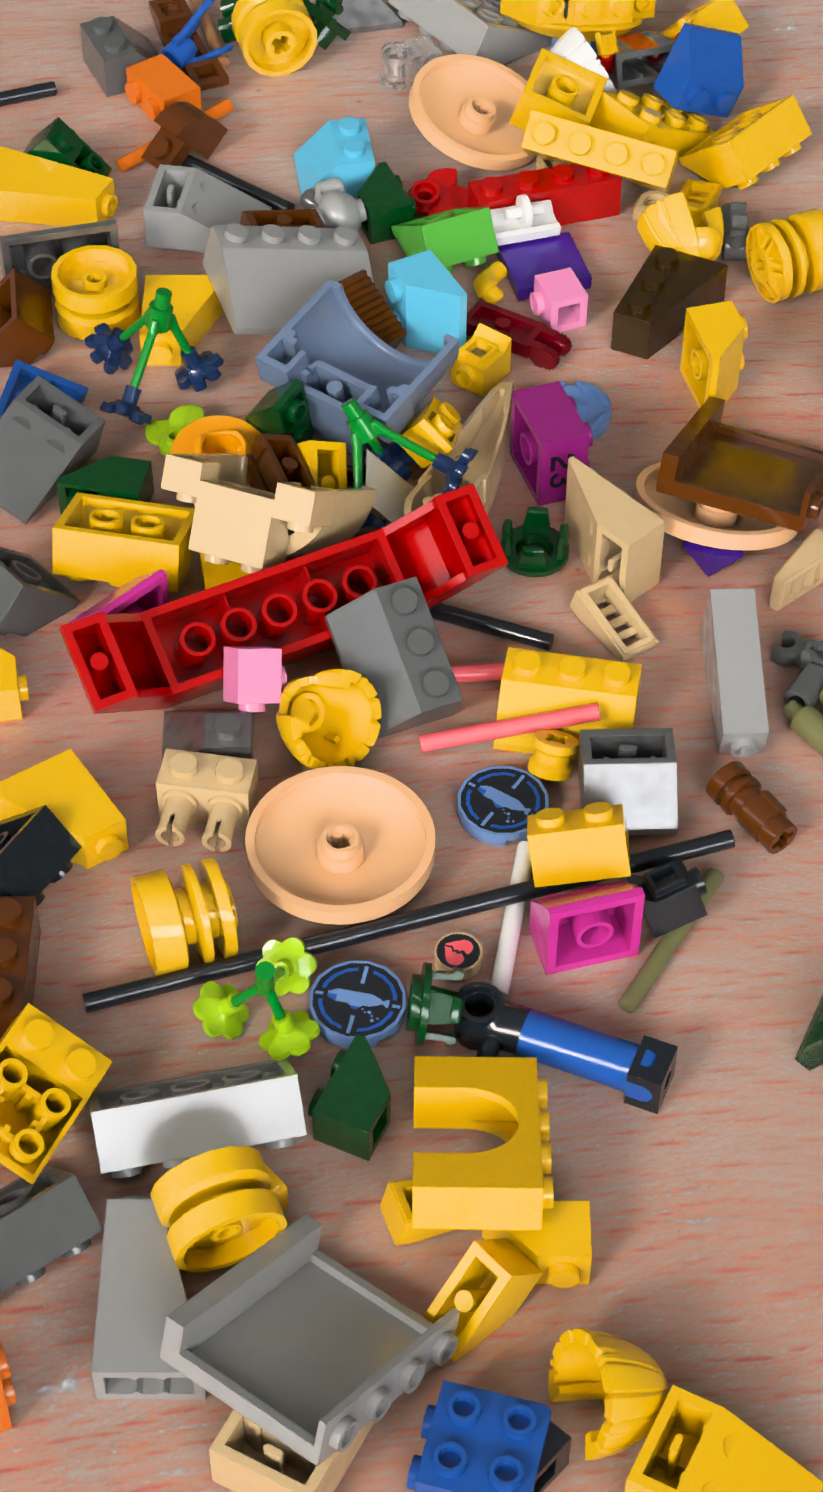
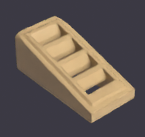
[769,528,823,611]
[569,575,659,662]

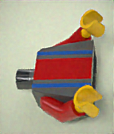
[595,15,700,89]

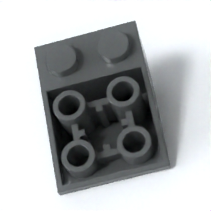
[0,375,105,524]

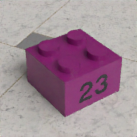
[510,381,593,506]

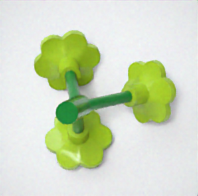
[193,937,321,1061]

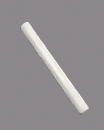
[491,841,532,1000]

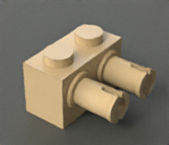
[155,748,259,852]

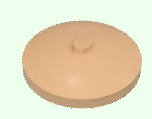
[409,54,536,171]
[633,462,798,551]
[245,766,436,925]

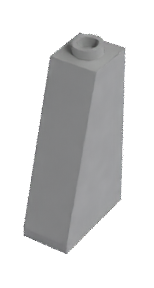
[700,588,769,758]
[91,1195,207,1399]

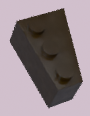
[611,245,728,359]

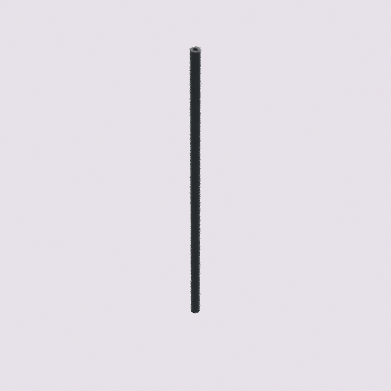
[82,829,735,1013]

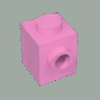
[529,267,588,332]
[223,647,287,712]

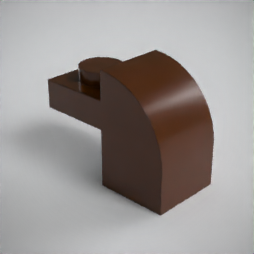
[141,102,228,169]

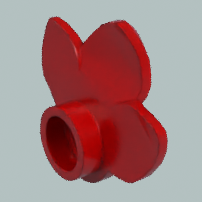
[407,168,468,216]

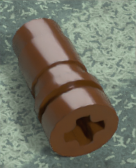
[706,761,798,854]

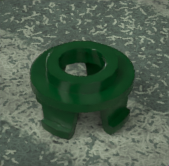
[500,507,569,577]
[406,962,464,1047]

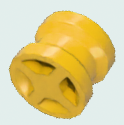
[527,729,579,781]

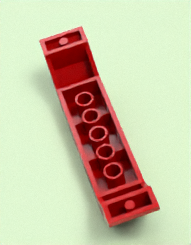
[59,484,508,714]

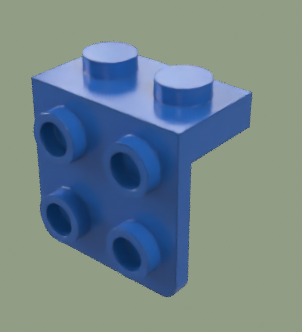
[407,1380,551,1492]

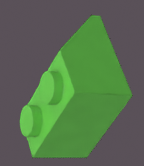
[391,207,499,273]

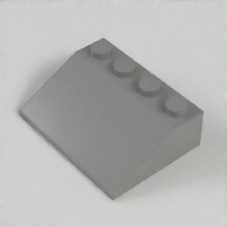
[387,0,552,65]
[202,223,374,335]

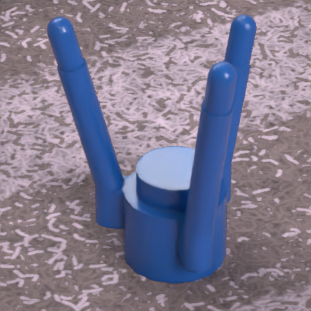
[160,0,233,71]

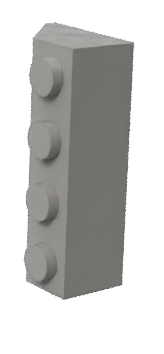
[88,1058,307,1178]

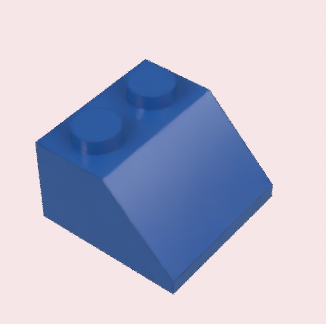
[653,23,744,118]

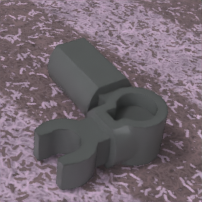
[721,202,749,261]
[771,631,823,707]

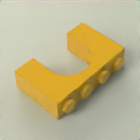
[521,110,678,193]
[412,1056,553,1231]

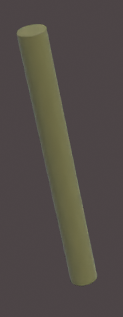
[618,868,724,1013]

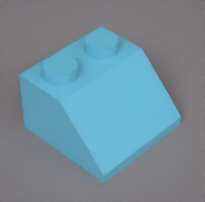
[294,117,375,199]
[385,250,467,354]

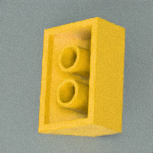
[678,94,812,190]
[52,492,195,592]
[493,647,642,760]

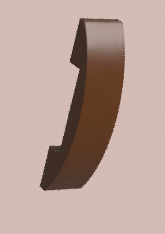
[149,0,229,91]

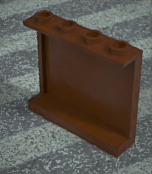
[656,396,823,532]

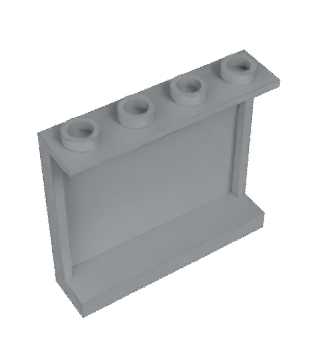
[160,1214,460,1466]

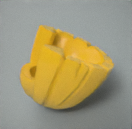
[637,192,724,261]
[276,669,382,770]
[548,1328,668,1461]

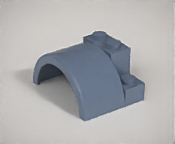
[255,279,459,459]

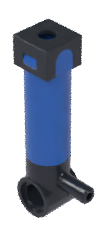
[454,981,678,1114]

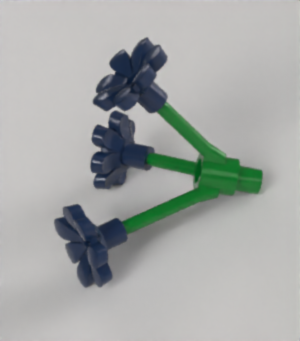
[85,288,224,425]
[341,398,478,529]

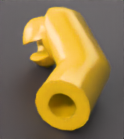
[473,261,508,304]

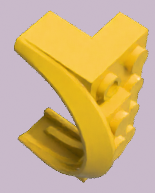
[500,0,656,42]

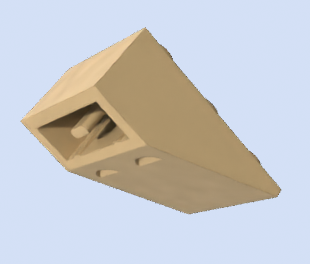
[564,456,665,602]
[209,1410,374,1492]

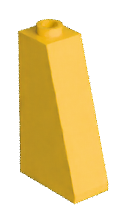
[0,146,118,227]

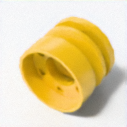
[746,208,823,304]
[131,857,238,976]

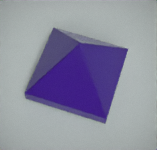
[683,540,744,577]

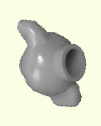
[312,177,367,231]

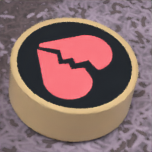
[434,932,483,981]

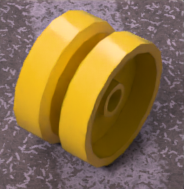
[231,0,317,77]
[51,245,141,341]
[150,1146,288,1273]

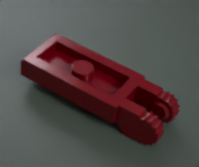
[466,300,572,370]

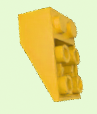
[589,90,714,158]
[0,1003,113,1185]
[625,1385,823,1492]

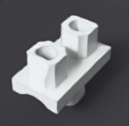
[490,194,561,246]

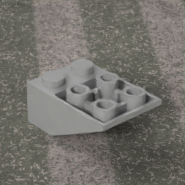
[143,164,272,254]

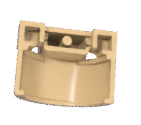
[161,453,377,574]

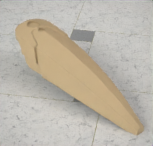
[404,382,514,516]

